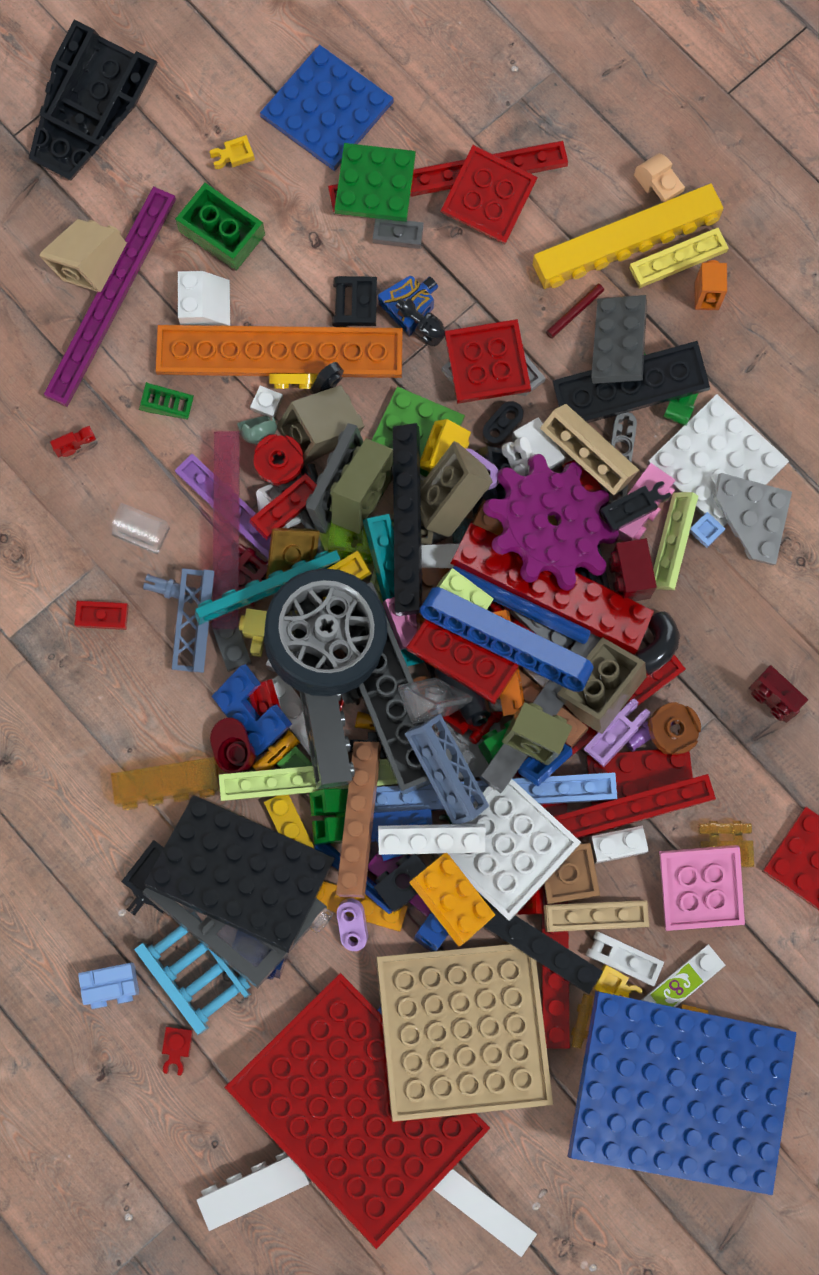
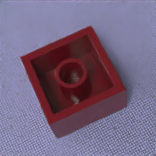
[608,538,657,601]

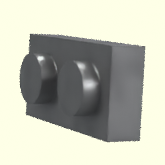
[372,218,424,249]

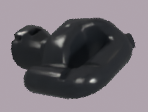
[395,298,445,346]

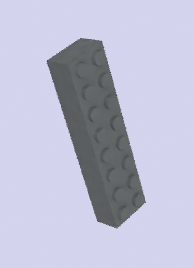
[330,582,434,795]

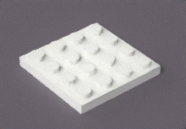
[647,394,789,527]
[437,779,581,921]

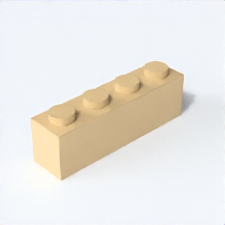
[540,404,639,495]

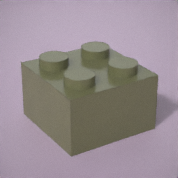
[502,702,573,765]

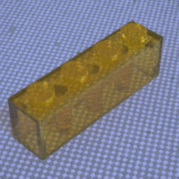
[111,757,220,810]

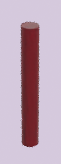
[546,283,605,339]

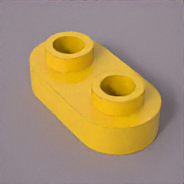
[269,374,318,389]

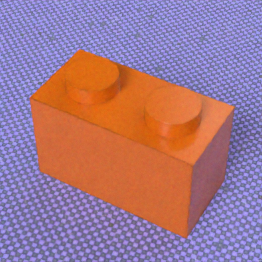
[694,260,727,310]

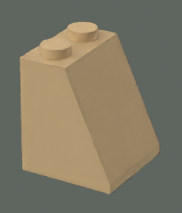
[39,219,127,292]

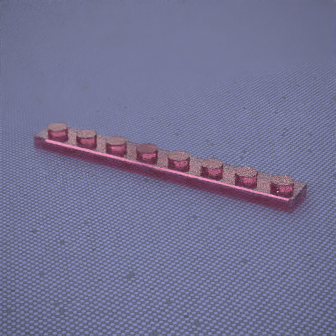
[212,431,240,629]

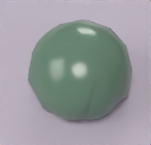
[237,416,277,445]

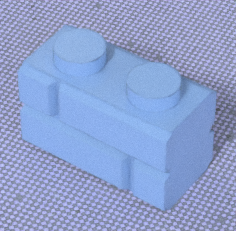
[78,963,139,1009]

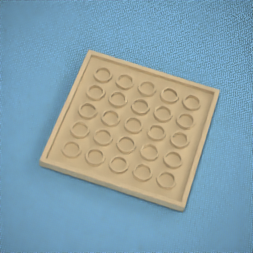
[376,944,553,1122]

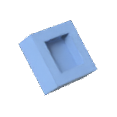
[690,512,725,548]

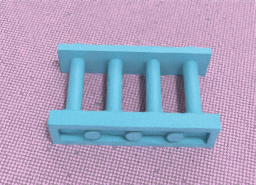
[134,911,251,1035]

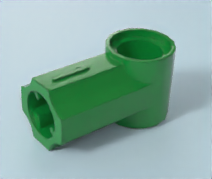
[663,393,699,426]

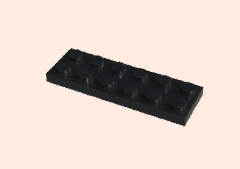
[553,341,710,423]

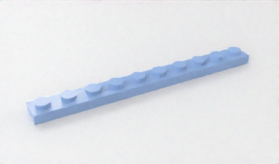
[374,773,617,813]

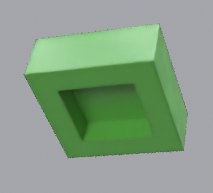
[277,746,312,769]

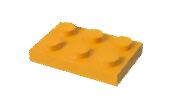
[409,853,495,946]

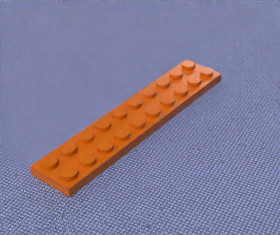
[156,325,403,378]

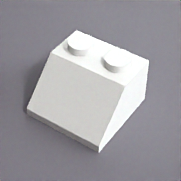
[178,271,230,326]

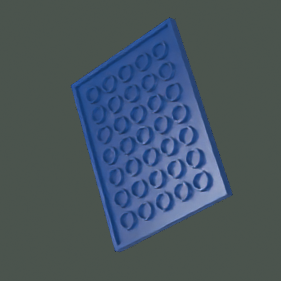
[567,991,797,1195]

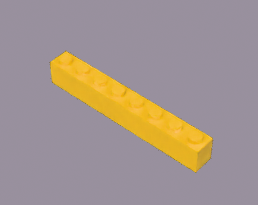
[532,183,724,289]

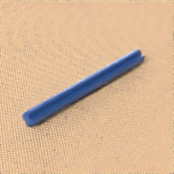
[453,566,591,644]

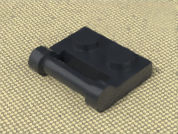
[332,276,377,327]

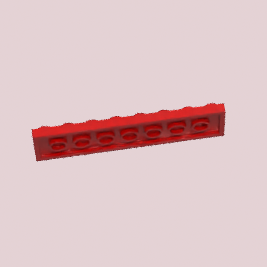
[450,521,654,655]

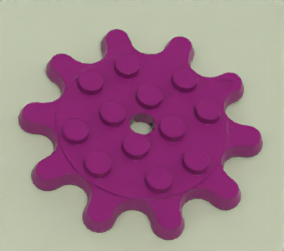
[483,454,619,591]

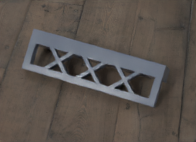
[171,568,214,673]
[405,714,489,824]

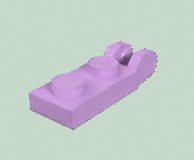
[584,699,651,768]

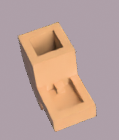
[634,153,685,202]

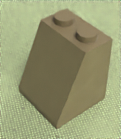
[277,385,365,466]

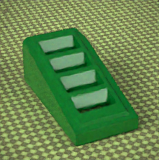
[139,382,194,420]

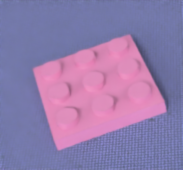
[659,845,745,931]

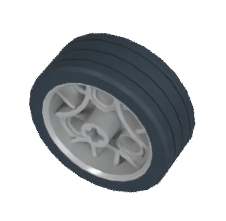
[264,568,388,697]

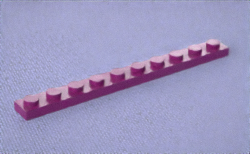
[44,186,176,407]

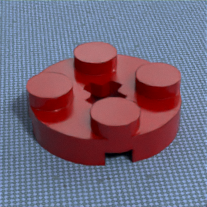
[253,434,304,486]

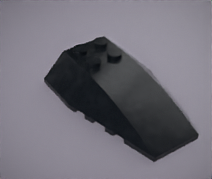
[29,19,158,181]

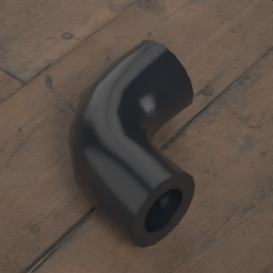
[636,611,680,675]

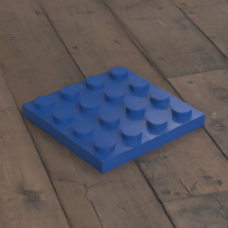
[260,44,394,171]

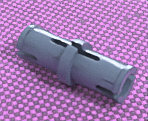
[143,574,197,604]

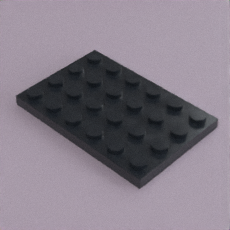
[144,795,335,953]

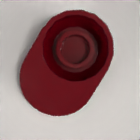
[210,718,255,774]

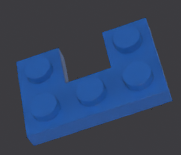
[211,664,292,756]

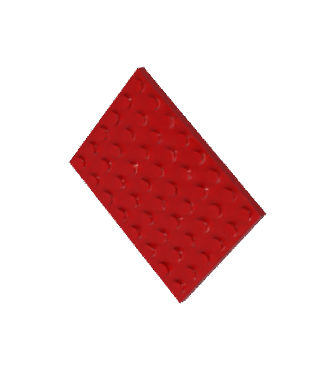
[224,973,490,1249]

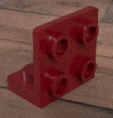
[749,665,809,723]

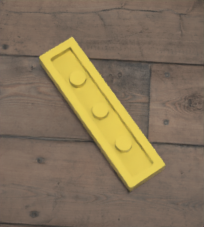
[629,228,729,289]

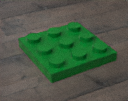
[335,143,416,222]

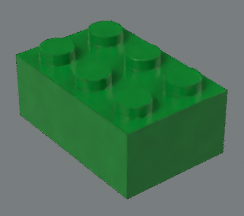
[175,183,265,271]

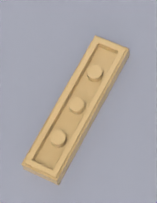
[544,901,649,932]

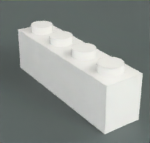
[197,1152,311,1231]

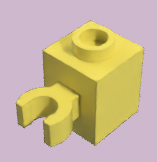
[239,608,267,657]

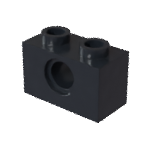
[374,854,426,914]

